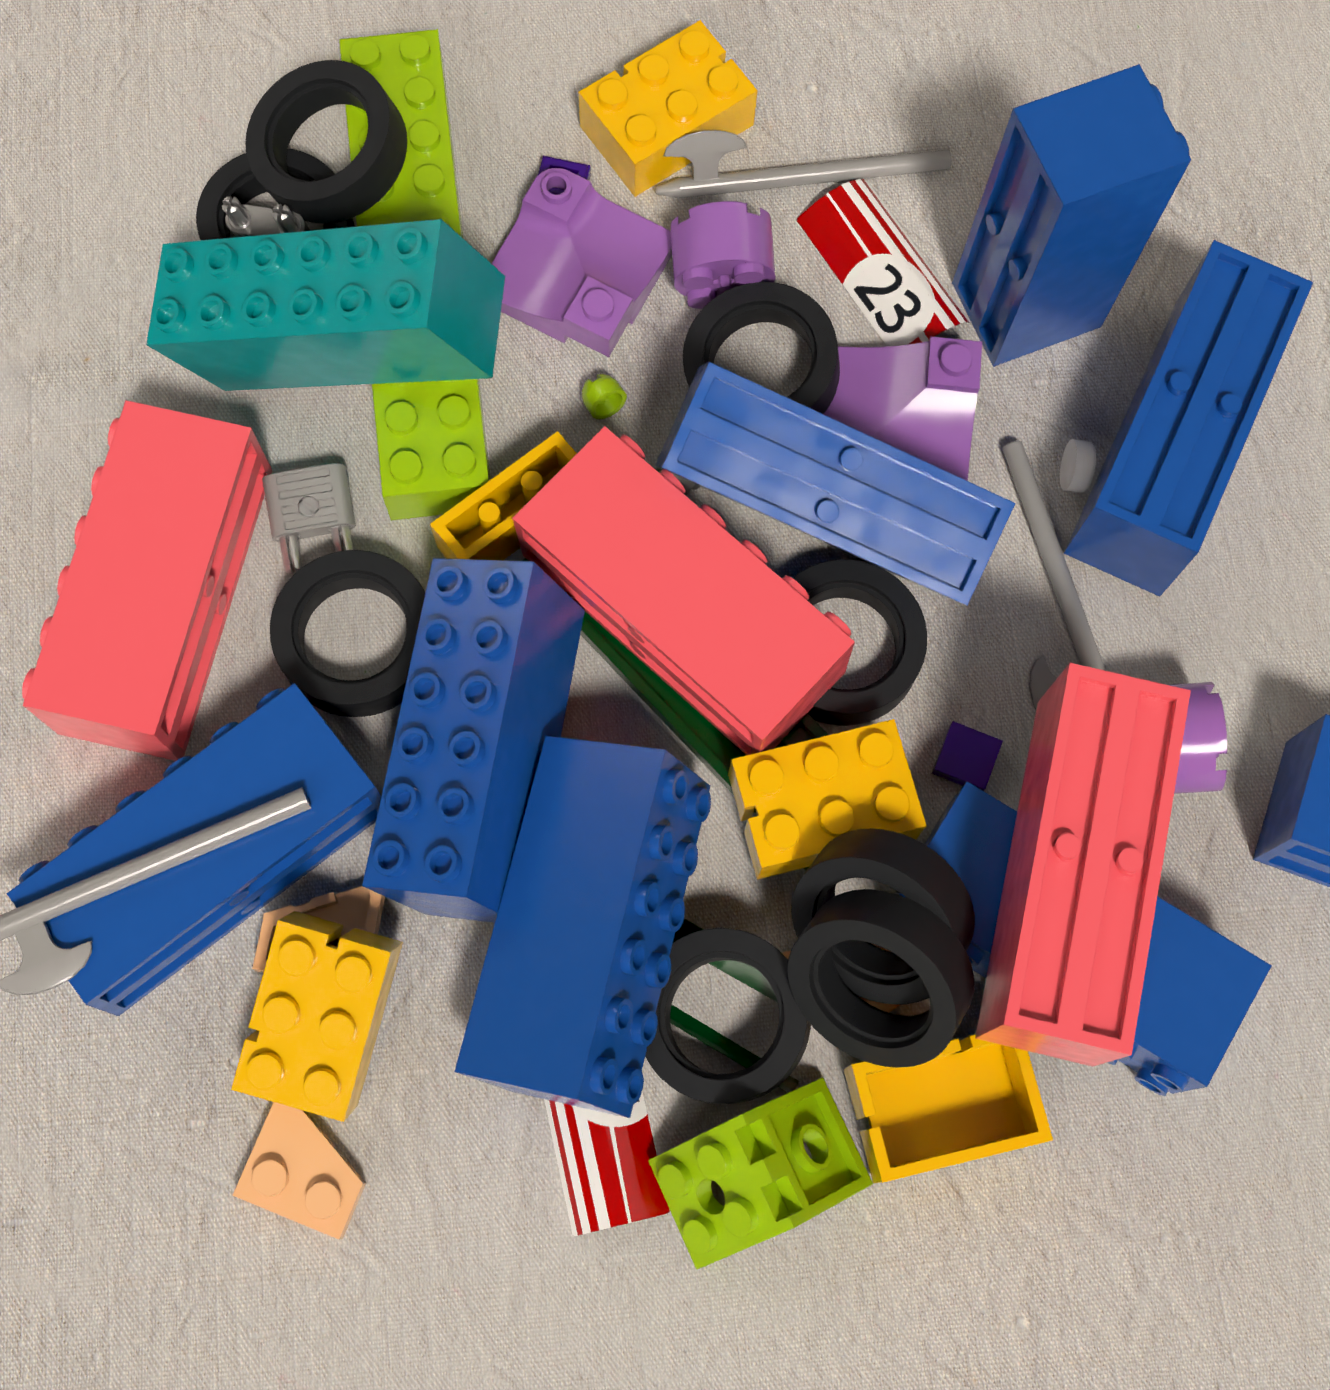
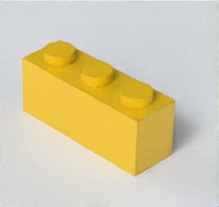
[430,431,577,560]

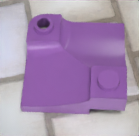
[491,168,672,357]
[824,336,982,481]

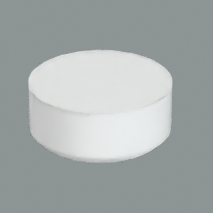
[1060,439,1096,493]

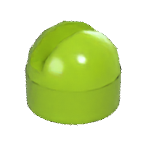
[581,373,627,420]

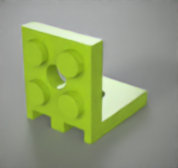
[648,1077,873,1270]

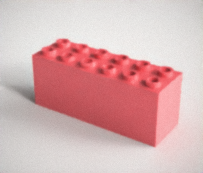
[22,400,272,761]
[512,426,855,755]
[975,663,1191,1067]

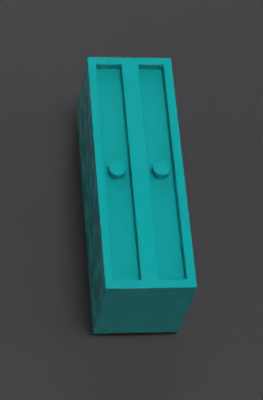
[146,219,505,391]

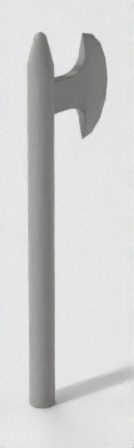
[655,130,951,198]
[1002,441,1106,709]
[0,787,311,995]

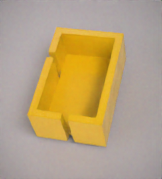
[578,20,758,197]
[728,719,927,880]
[231,911,403,1122]
[843,1034,1053,1183]

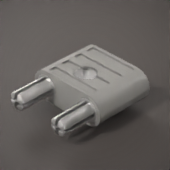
[222,196,311,237]
[262,463,356,574]

